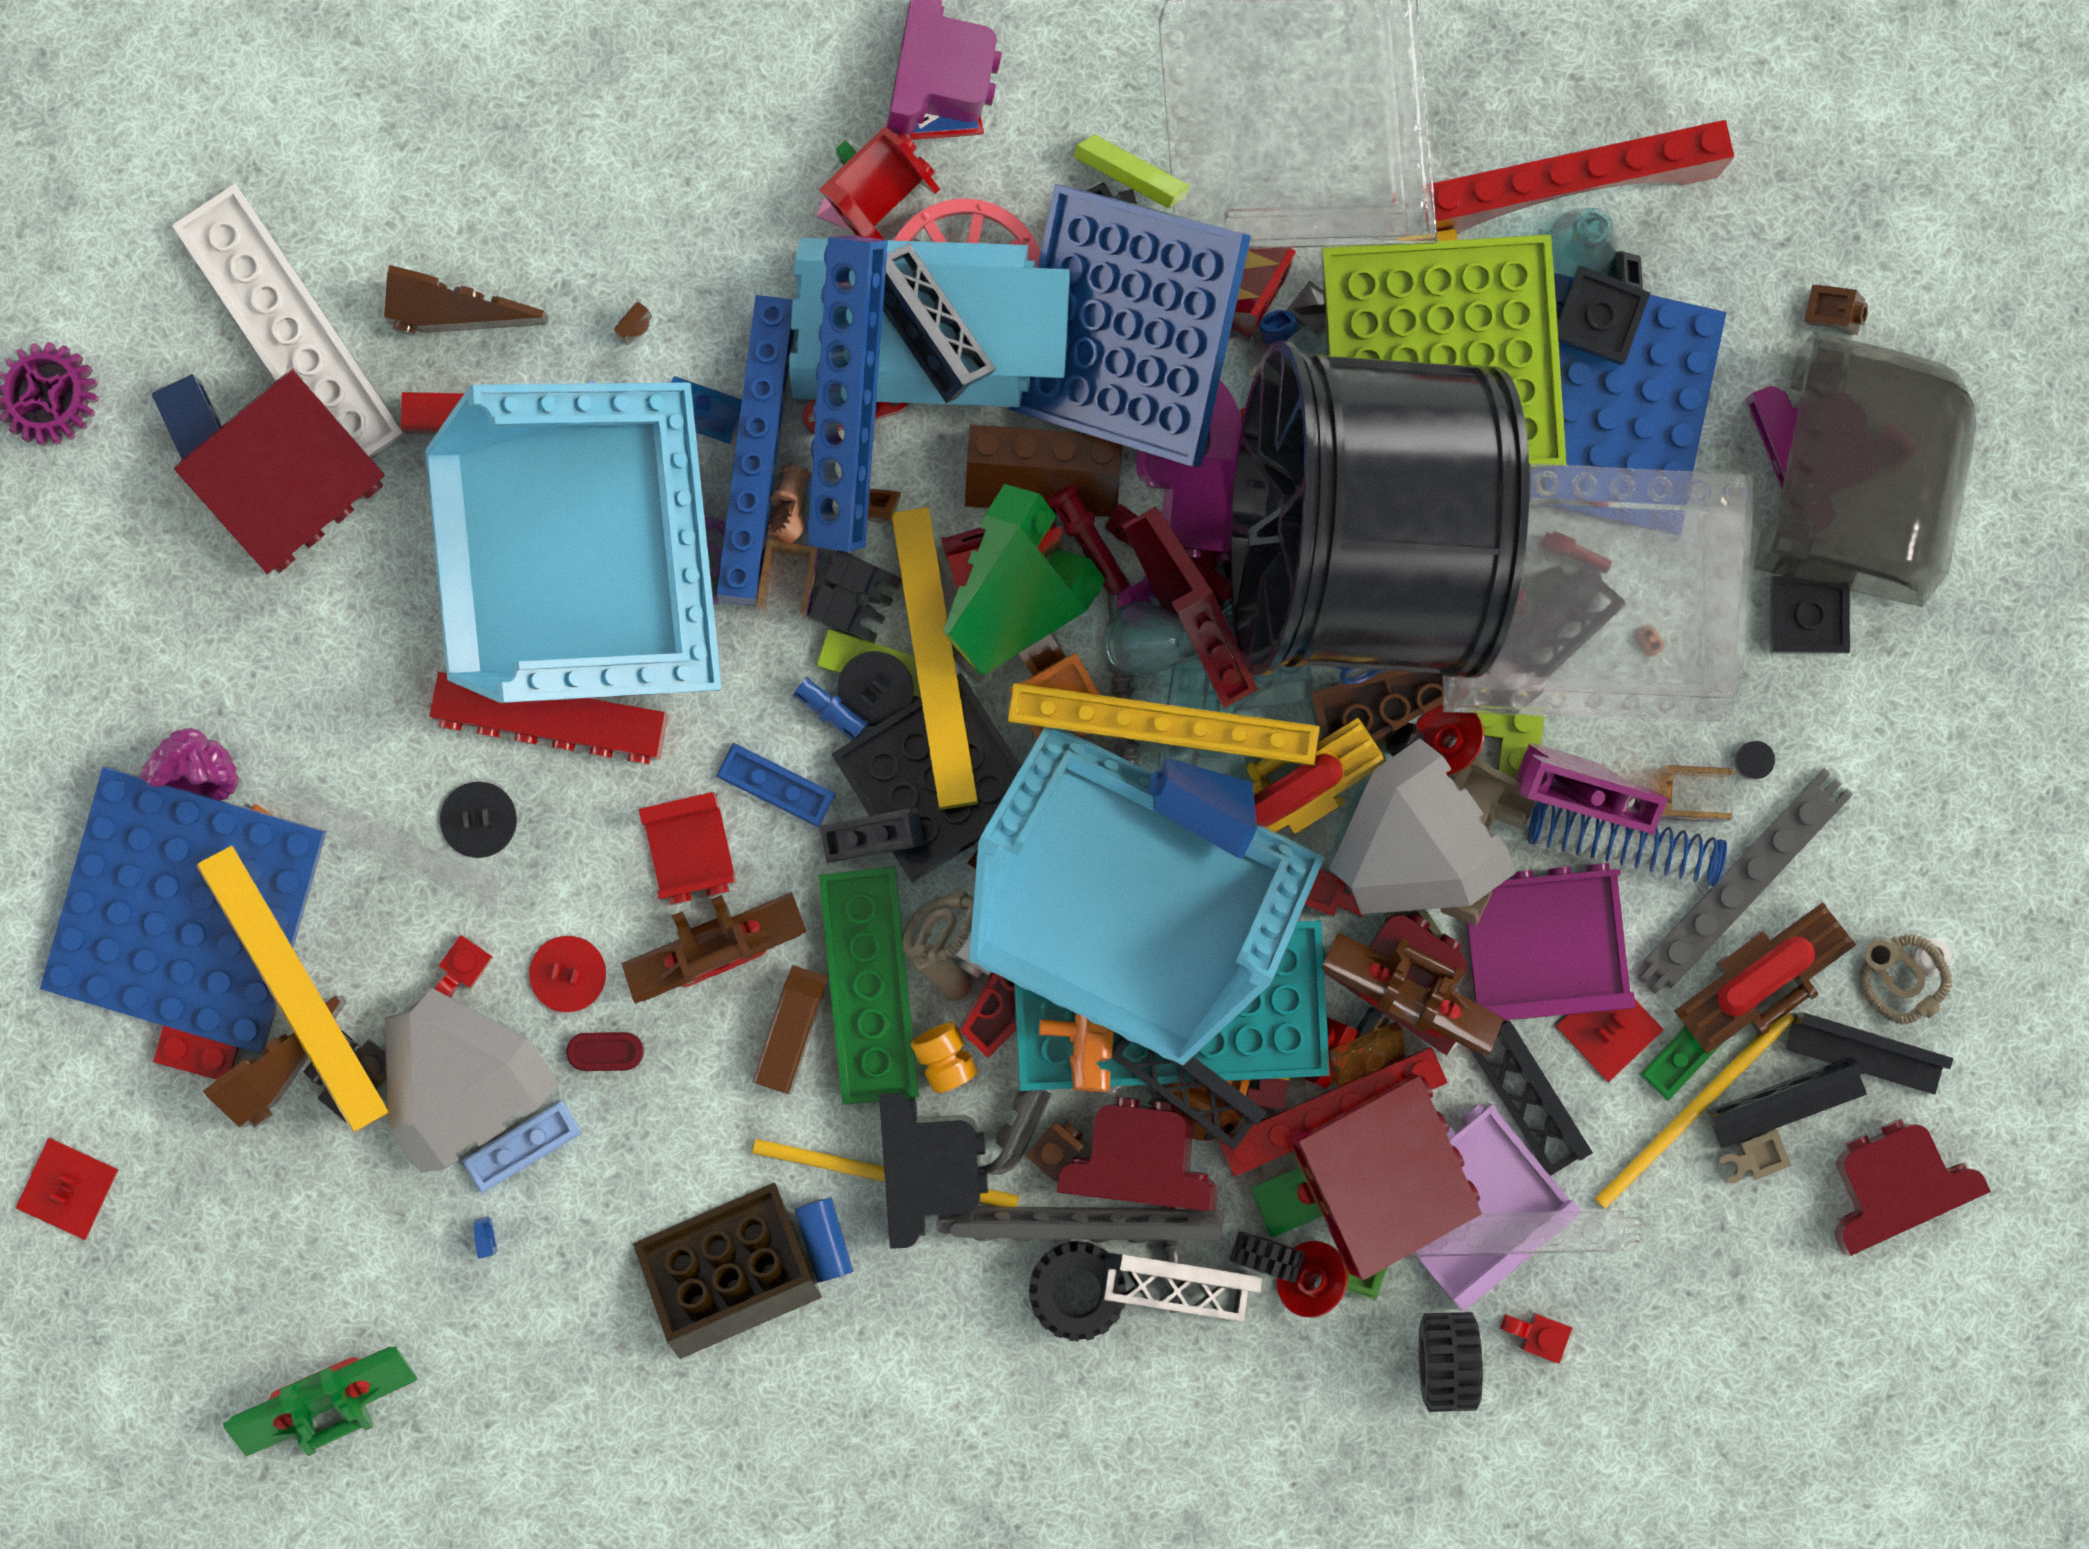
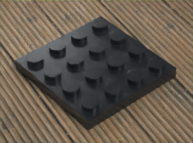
[831,673,1021,883]

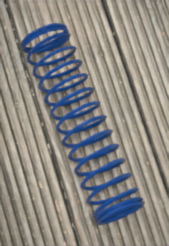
[1527,801,1727,887]

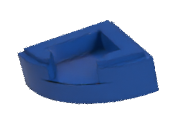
[474,1216,498,1259]

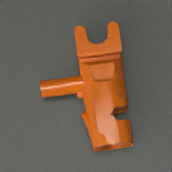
[1039,1013,1113,1092]

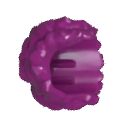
[139,728,239,800]

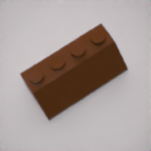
[965,424,1122,517]

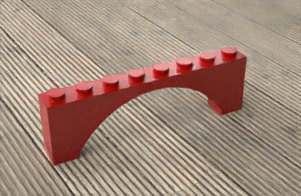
[1415,120,1735,234]

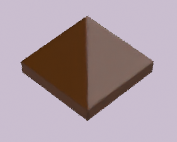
[868,488,901,524]

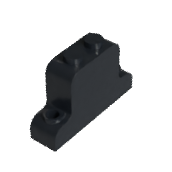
[879,1088,989,1249]

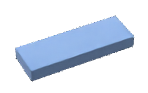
[462,1100,582,1193]

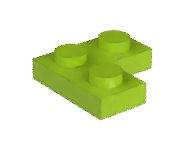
[1467,695,1546,778]

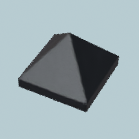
[1608,251,1643,289]

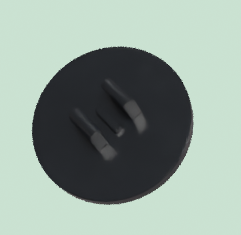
[837,651,914,726]
[440,781,517,858]

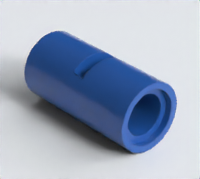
[795,1197,854,1283]

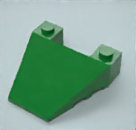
[943,484,1106,675]

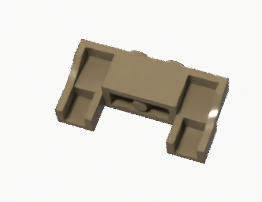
[1440,758,1537,926]

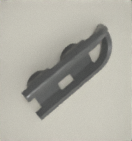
[980,1090,1052,1175]

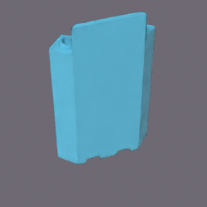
[789,238,1070,407]

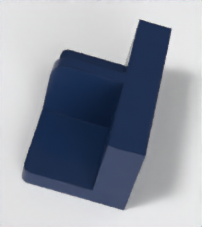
[152,374,222,459]

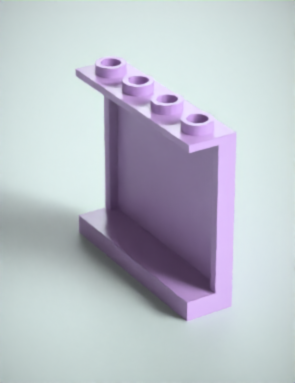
[1413,1103,1583,1312]

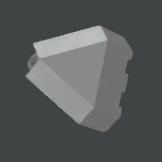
[1329,738,1516,914]
[385,988,559,1173]

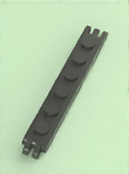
[1638,768,1853,994]
[936,1206,1224,1244]

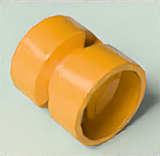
[910,1022,978,1093]

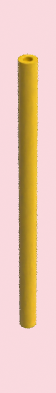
[1594,1013,1795,1209]
[752,1139,1019,1207]

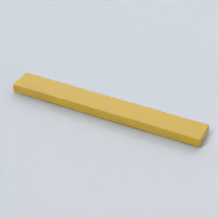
[892,507,978,810]
[1008,683,1320,766]
[197,846,389,1133]

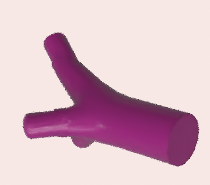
[1120,575,1157,605]

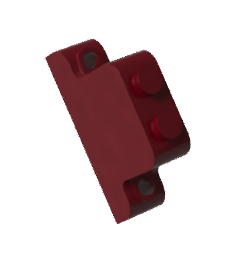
[1324,911,1467,1056]
[1057,1096,1218,1211]
[1835,1118,1991,1256]

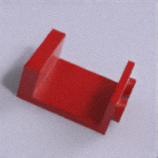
[819,126,940,240]
[638,792,737,906]

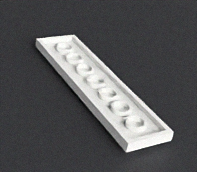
[172,184,405,458]

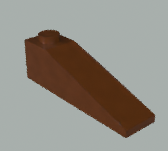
[384,265,548,336]
[203,996,347,1128]

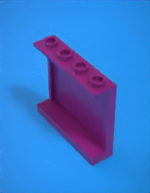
[1467,863,1636,1021]

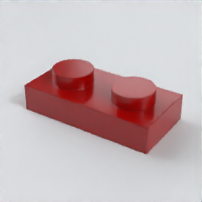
[153,1025,239,1080]

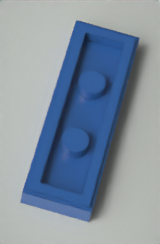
[716,742,836,828]

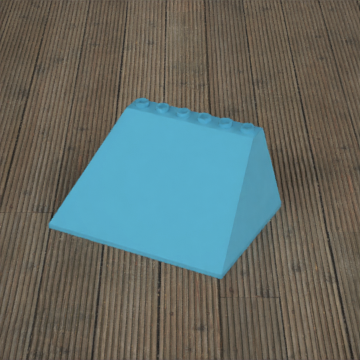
[425,383,722,703]
[969,727,1324,1065]

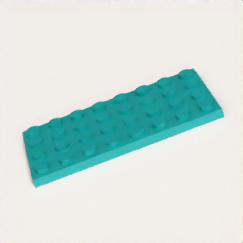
[1014,920,1330,1091]

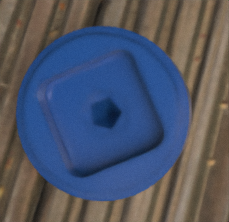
[1259,310,1299,344]

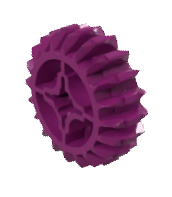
[0,342,99,446]

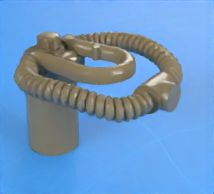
[902,889,974,1001]
[1859,934,1953,1025]

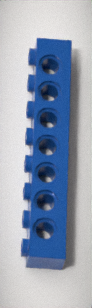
[805,235,888,552]
[717,295,794,607]

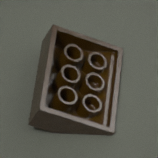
[633,1182,822,1359]

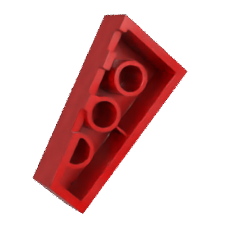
[958,972,1016,1058]

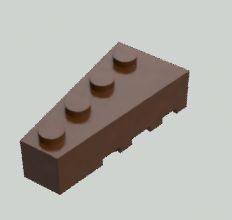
[1306,670,1469,741]

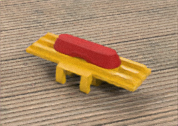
[1246,717,1387,834]

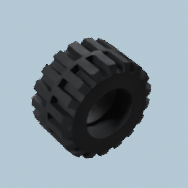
[1029,1241,1127,1342]
[1418,1312,1483,1412]

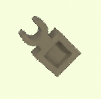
[1716,1129,1792,1183]

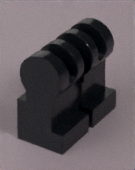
[808,550,902,644]

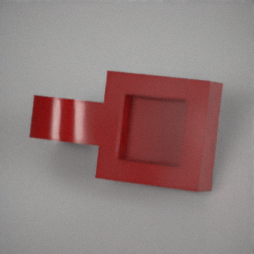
[1305,869,1364,917]
[434,935,494,998]
[1500,1313,1573,1364]

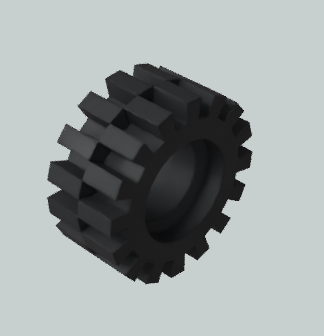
[1229,1231,1305,1282]

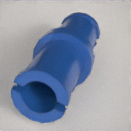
[792,677,868,741]

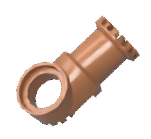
[767,463,812,545]

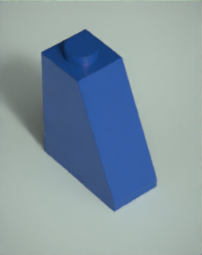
[1148,757,1257,859]

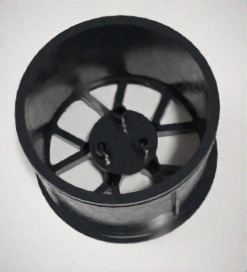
[1230,341,1530,679]

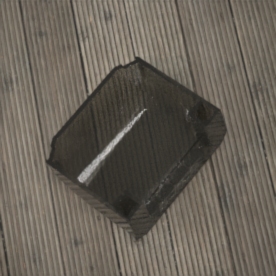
[1753,332,1977,607]

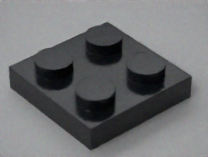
[1557,265,1651,366]
[1770,576,1850,654]

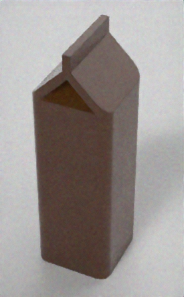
[752,965,829,1094]

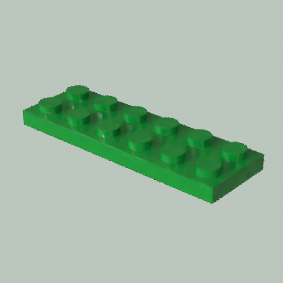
[818,866,920,1105]

